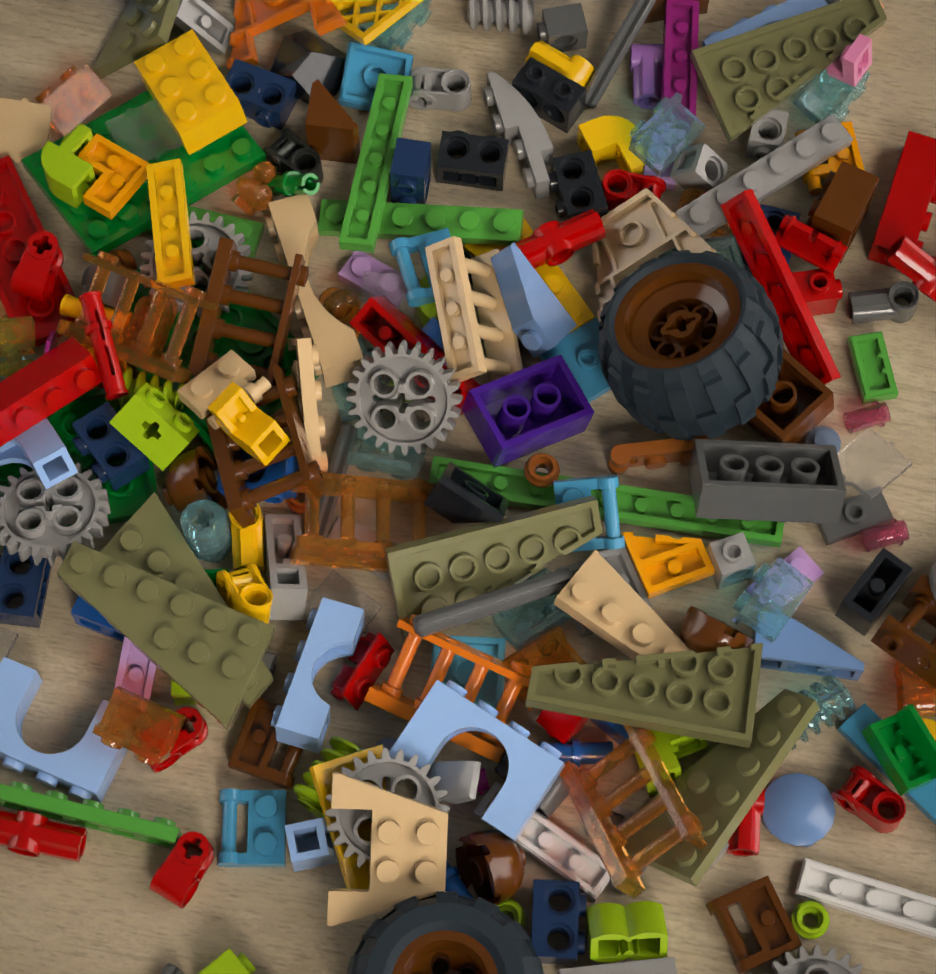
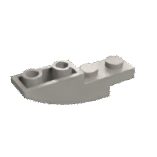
[482,71,553,199]

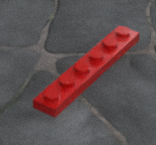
[720,189,841,385]

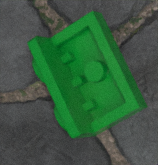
[861,704,936,796]

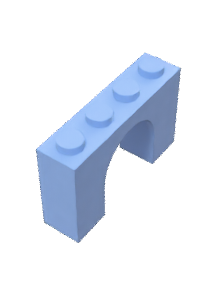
[0,418,78,490]
[0,657,141,802]
[389,680,565,842]

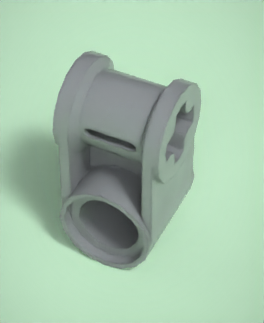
[409,66,472,112]

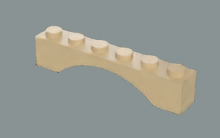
[265,195,363,388]

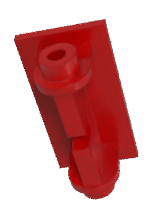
[775,215,848,275]
[330,632,395,711]

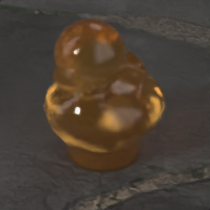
[231,161,276,217]
[319,287,361,338]

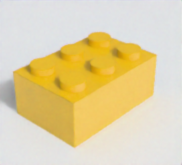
[134,29,247,155]

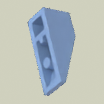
[490,242,577,358]
[752,612,864,681]

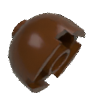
[162,446,228,519]
[679,605,755,653]
[455,829,526,905]

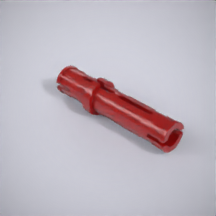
[78,291,129,400]

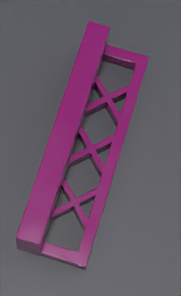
[660,0,699,136]

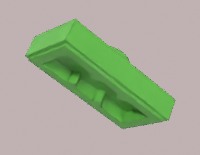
[846,331,899,404]

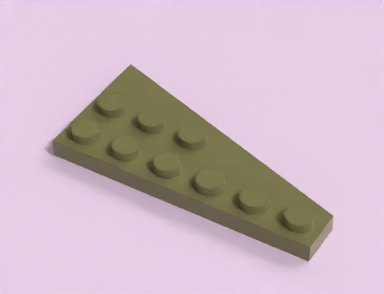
[90,0,181,80]
[690,0,887,144]
[100,492,274,709]
[384,495,603,644]
[57,541,275,730]
[525,643,763,748]
[604,689,820,887]

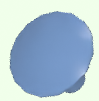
[761,773,835,847]

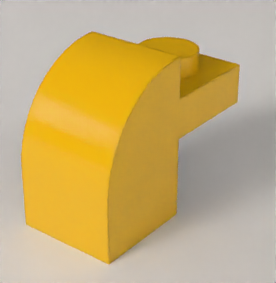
[577,115,646,174]
[207,381,290,466]

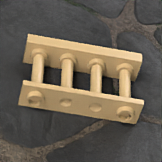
[425,236,523,382]

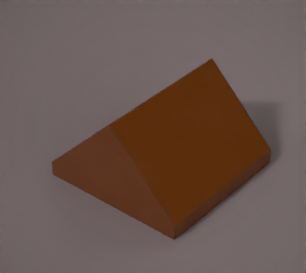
[305,79,360,164]

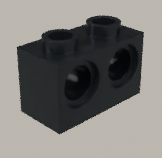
[512,57,587,133]
[436,130,509,191]
[547,150,608,221]

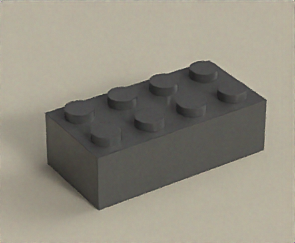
[688,439,847,524]

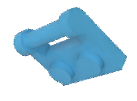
[388,228,451,307]
[554,475,625,552]
[217,788,287,867]

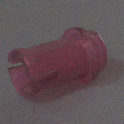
[843,400,891,434]
[861,518,909,552]

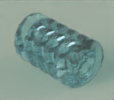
[180,499,232,563]
[791,675,856,750]

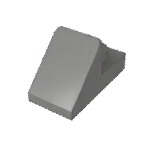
[174,0,235,55]

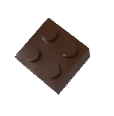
[806,161,880,264]
[747,349,834,444]

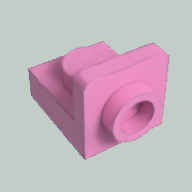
[827,34,872,87]

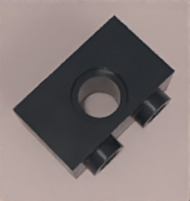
[835,548,913,637]

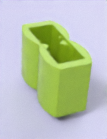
[586,901,668,963]

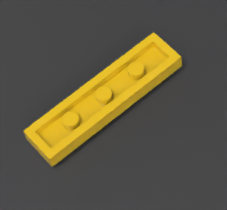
[146,158,196,291]

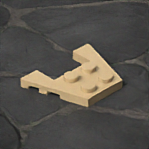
[592,188,716,322]
[327,772,448,926]

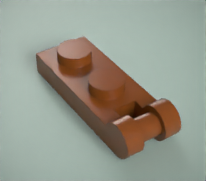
[608,436,708,475]

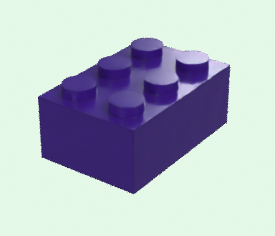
[461,354,595,468]

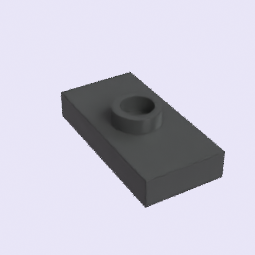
[817,487,894,545]

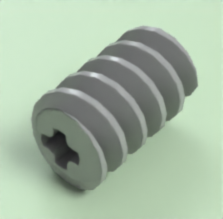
[467,0,535,35]

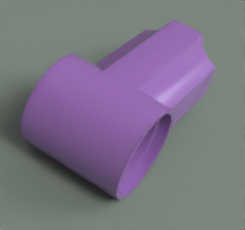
[629,43,663,109]

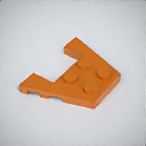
[226,0,347,71]

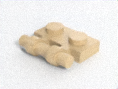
[177,350,271,430]

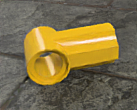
[525,40,595,87]
[229,503,265,571]

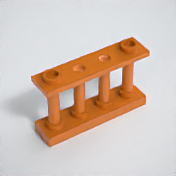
[364,614,532,763]

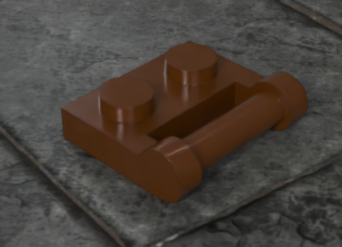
[228,698,303,790]
[706,876,802,974]

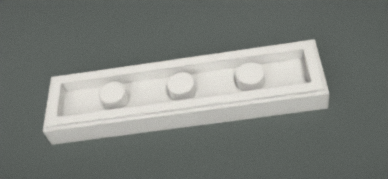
[474,782,618,902]
[794,858,936,940]

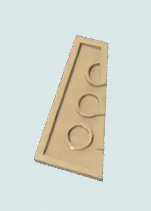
[287,338,328,474]
[553,549,690,659]

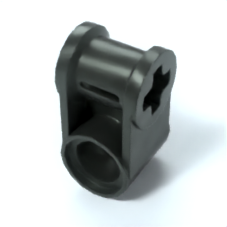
[262,128,324,186]

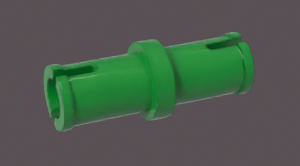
[266,171,320,197]

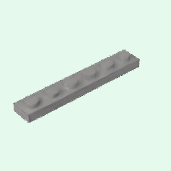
[675,114,853,238]

